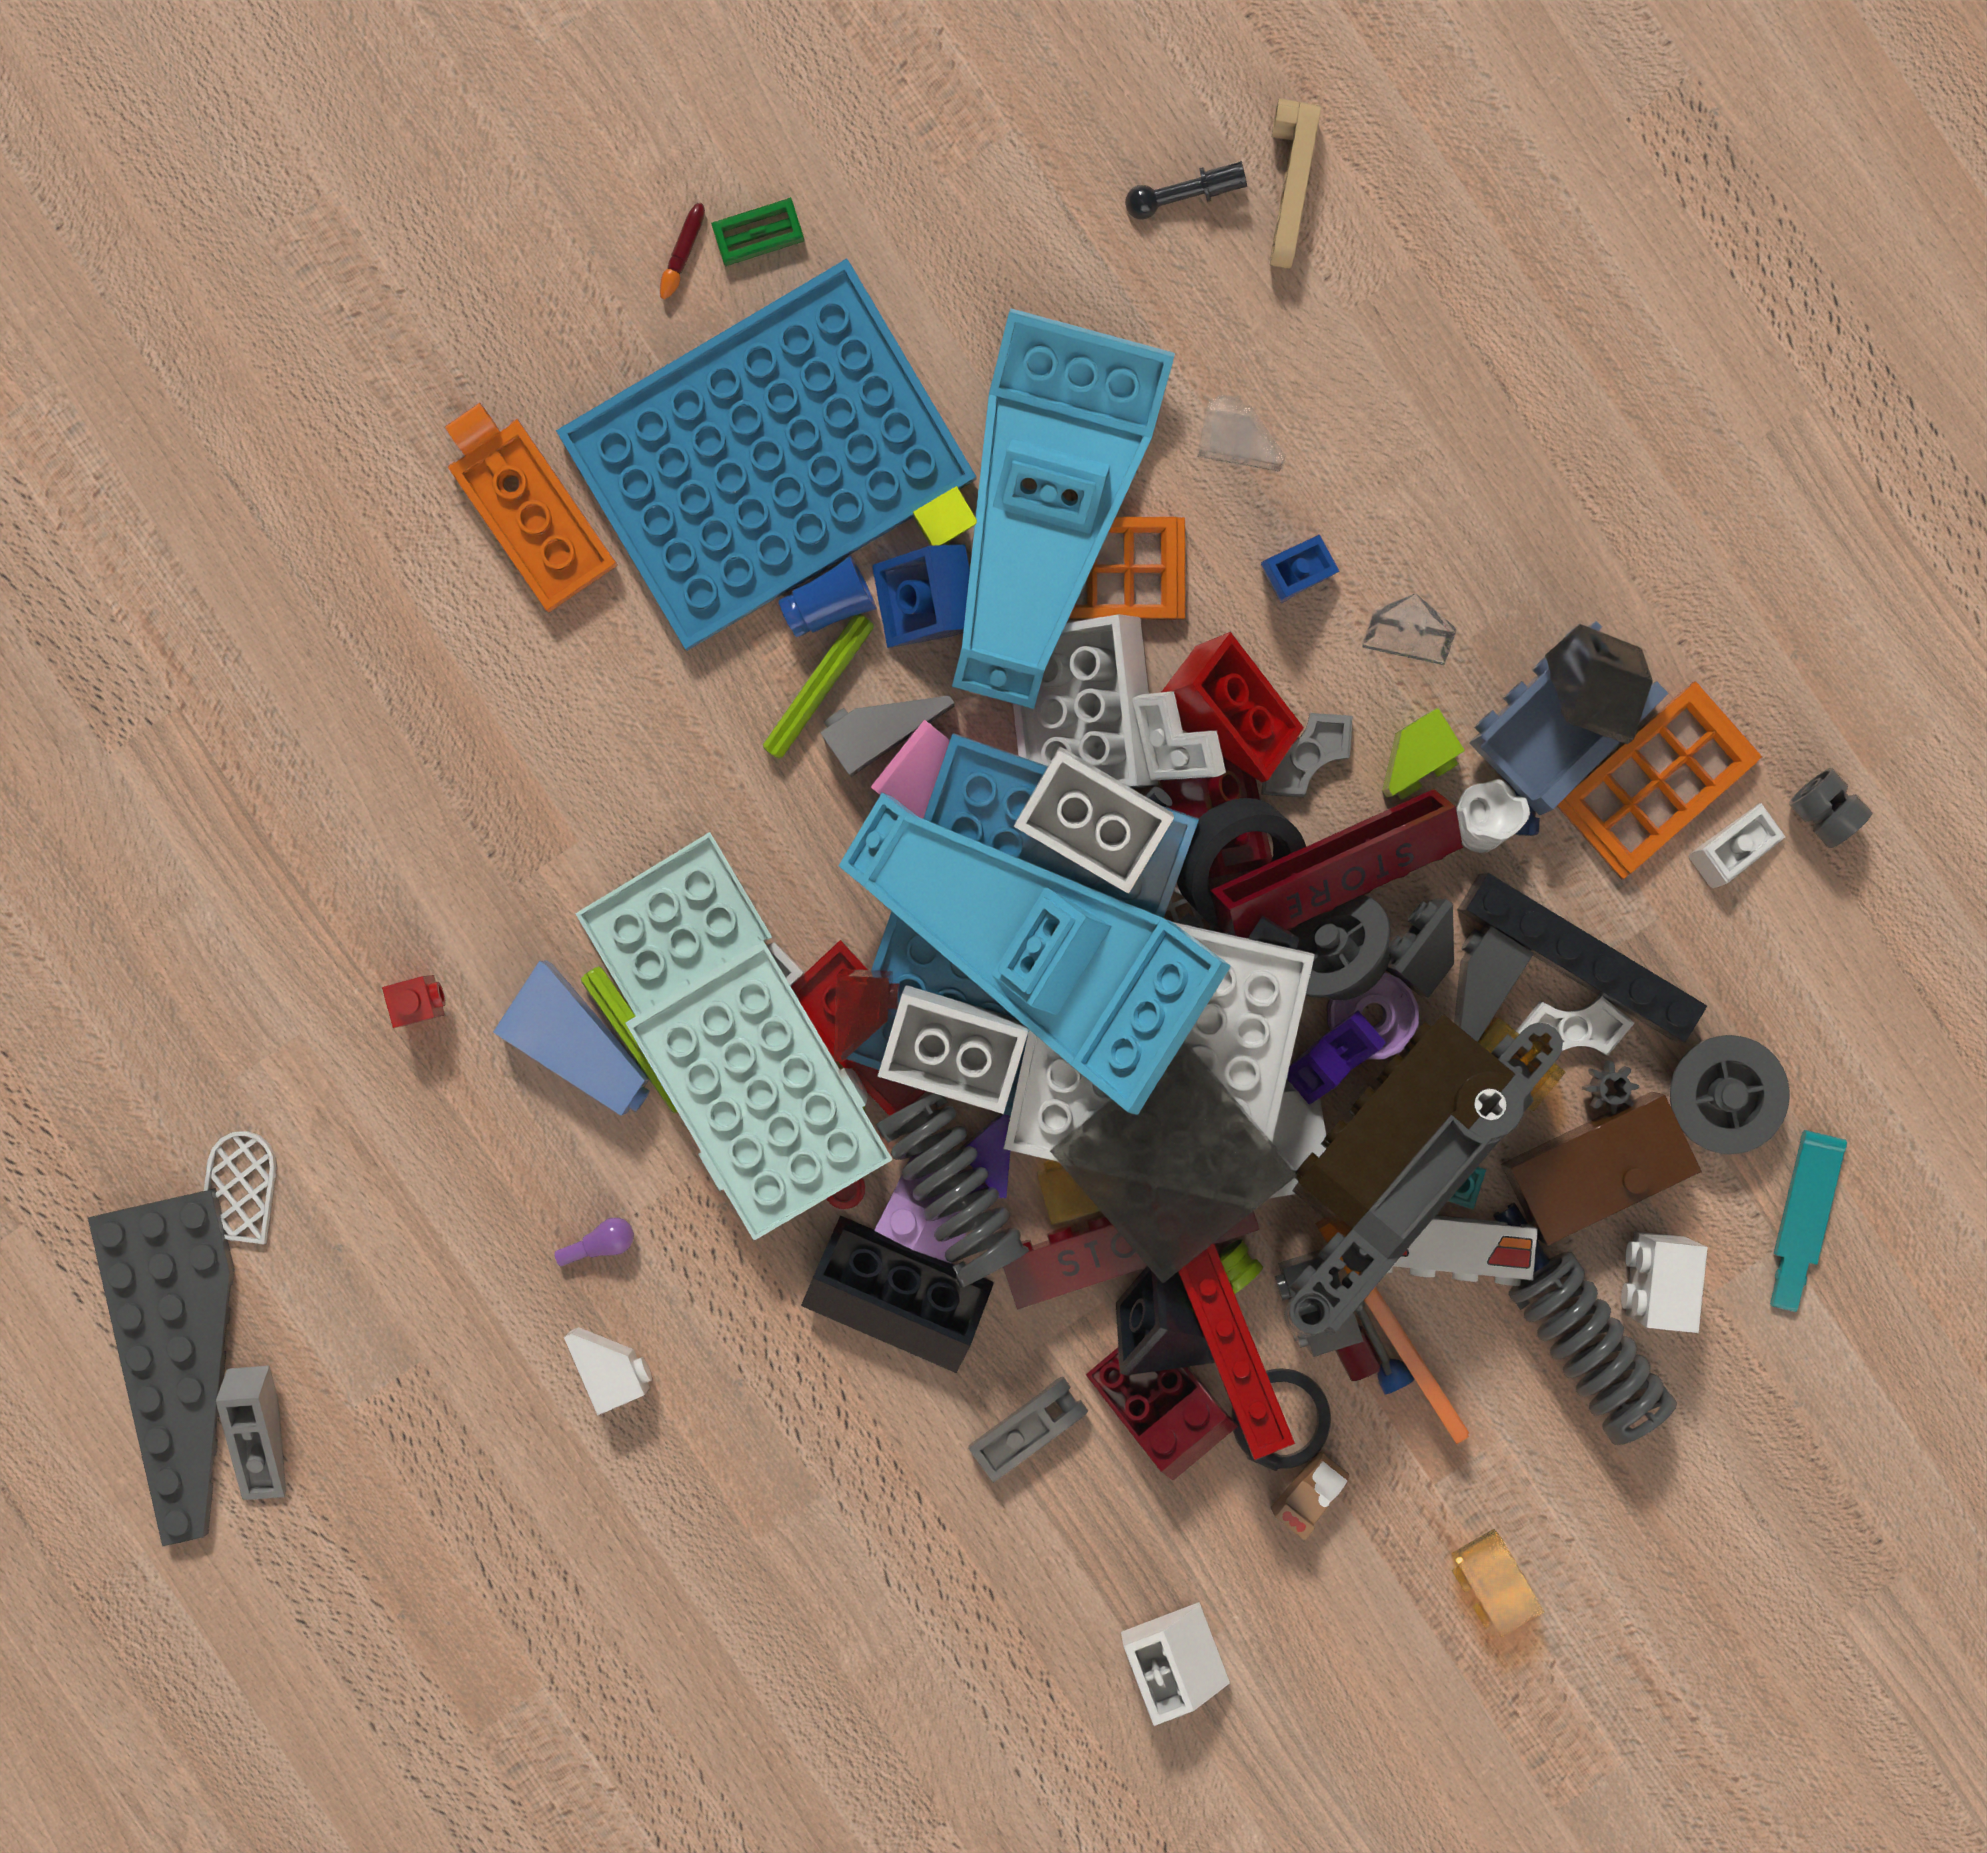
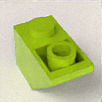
[1382,708,1465,800]

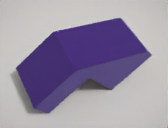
[1287,1010,1386,1105]

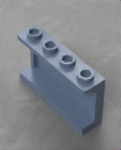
[1469,621,1669,816]

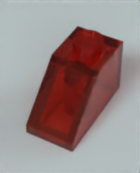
[834,969,900,1062]

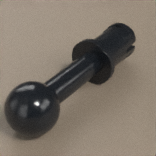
[1125,161,1248,220]

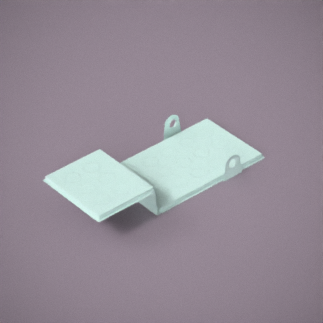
[575,832,893,1240]

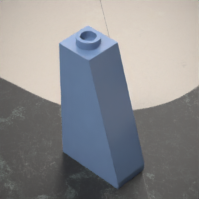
[493,960,650,1116]

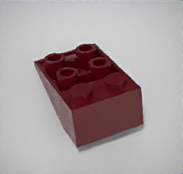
[1086,1348,1238,1481]

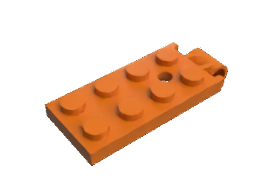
[445,403,618,612]

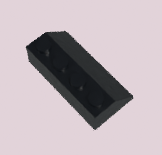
[801,1215,994,1373]

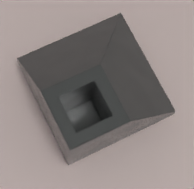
[1386,899,1454,998]

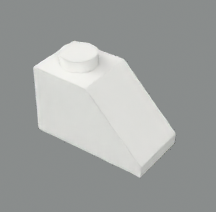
[564,1327,652,1416]

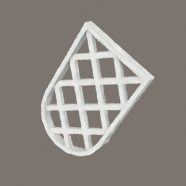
[204,1131,276,1244]

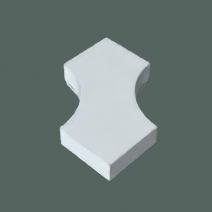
[1514,996,1634,1055]

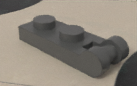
[968,1376,1088,1483]

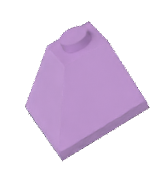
[874,1153,988,1263]

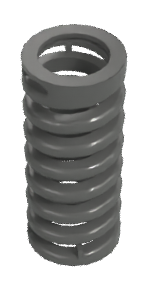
[876,1093,1029,1287]
[1508,1252,1677,1445]

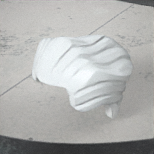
[1456,779,1530,853]

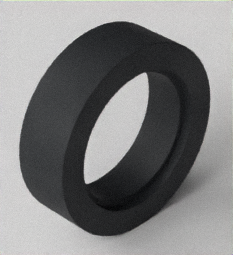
[1177,798,1306,927]

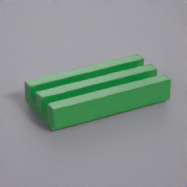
[711,197,805,267]

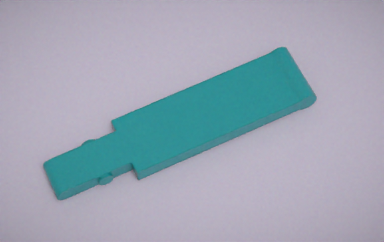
[1770,1130,1847,1312]

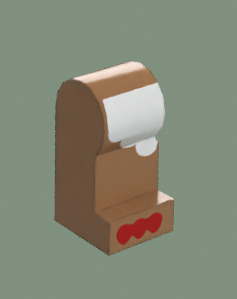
[1270,1452,1349,1541]

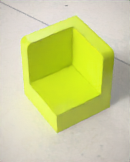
[913,486,977,546]

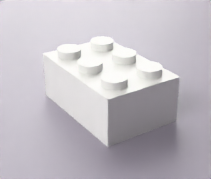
[1014,747,1174,894]
[878,985,1029,1114]

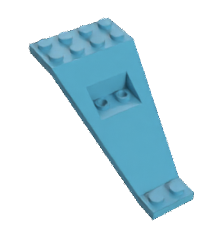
[952,308,1175,709]
[838,793,1231,1115]

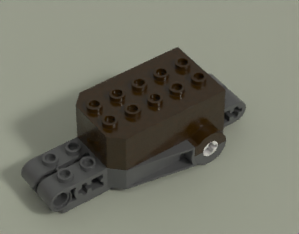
[1284,1014,1563,1338]

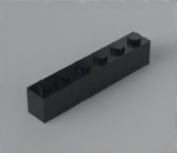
[1457,873,1707,1042]

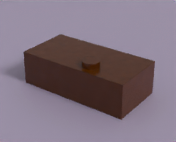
[1501,1091,1702,1245]

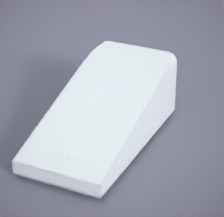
[1689,803,1785,888]

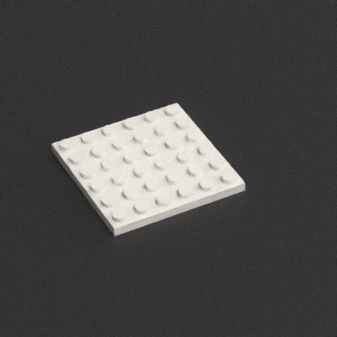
[1004,922,1315,1208]

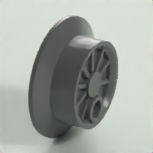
[1290,895,1390,1000]
[1670,1035,1790,1154]

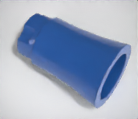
[779,555,877,638]

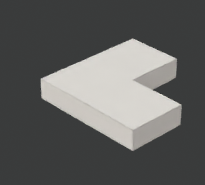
[1132,692,1226,780]

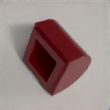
[1335,1324,1380,1381]

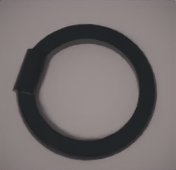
[1231,1368,1331,1471]

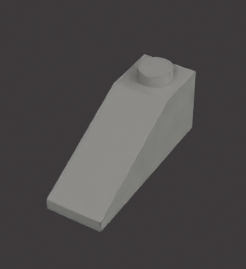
[820,695,955,777]
[216,1366,286,1500]

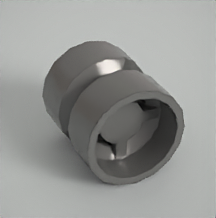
[1789,768,1873,848]

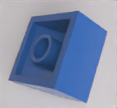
[872,545,970,648]

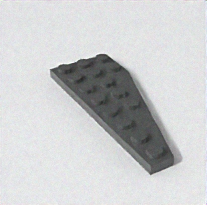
[88,1188,235,1547]

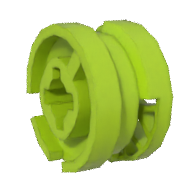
[1219,1239,1263,1294]

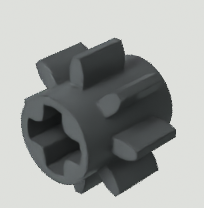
[1582,1060,1639,1114]

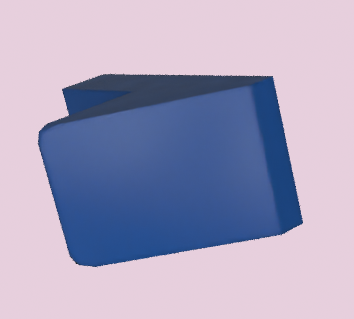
[1261,534,1339,604]

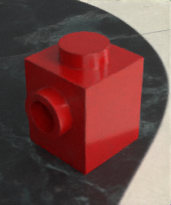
[382,975,446,1028]

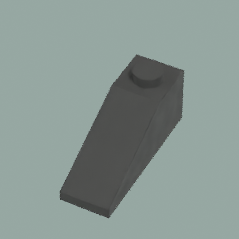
[1454,926,1534,1042]

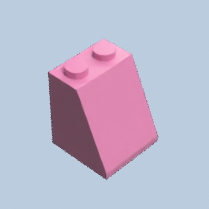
[871,719,950,819]

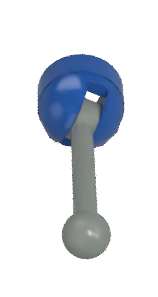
[1355,1300,1415,1395]

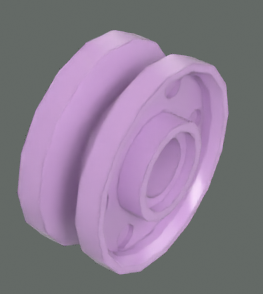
[1327,973,1419,1059]

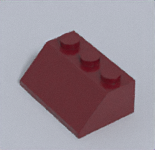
[1160,756,1272,879]

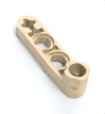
[1270,98,1321,269]

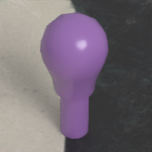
[554,1218,634,1267]

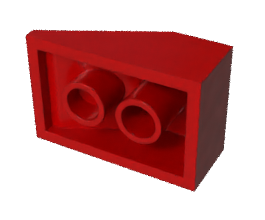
[1161,632,1304,783]

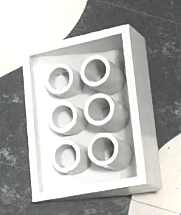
[1013,614,1159,789]

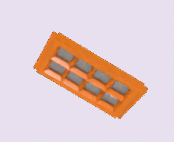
[1068,517,1185,620]
[1557,681,1762,880]

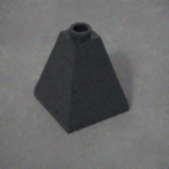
[1116,1257,1215,1375]

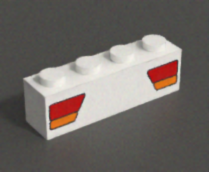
[1387,1215,1537,1286]

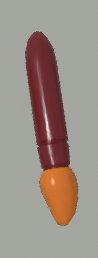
[660,203,705,299]

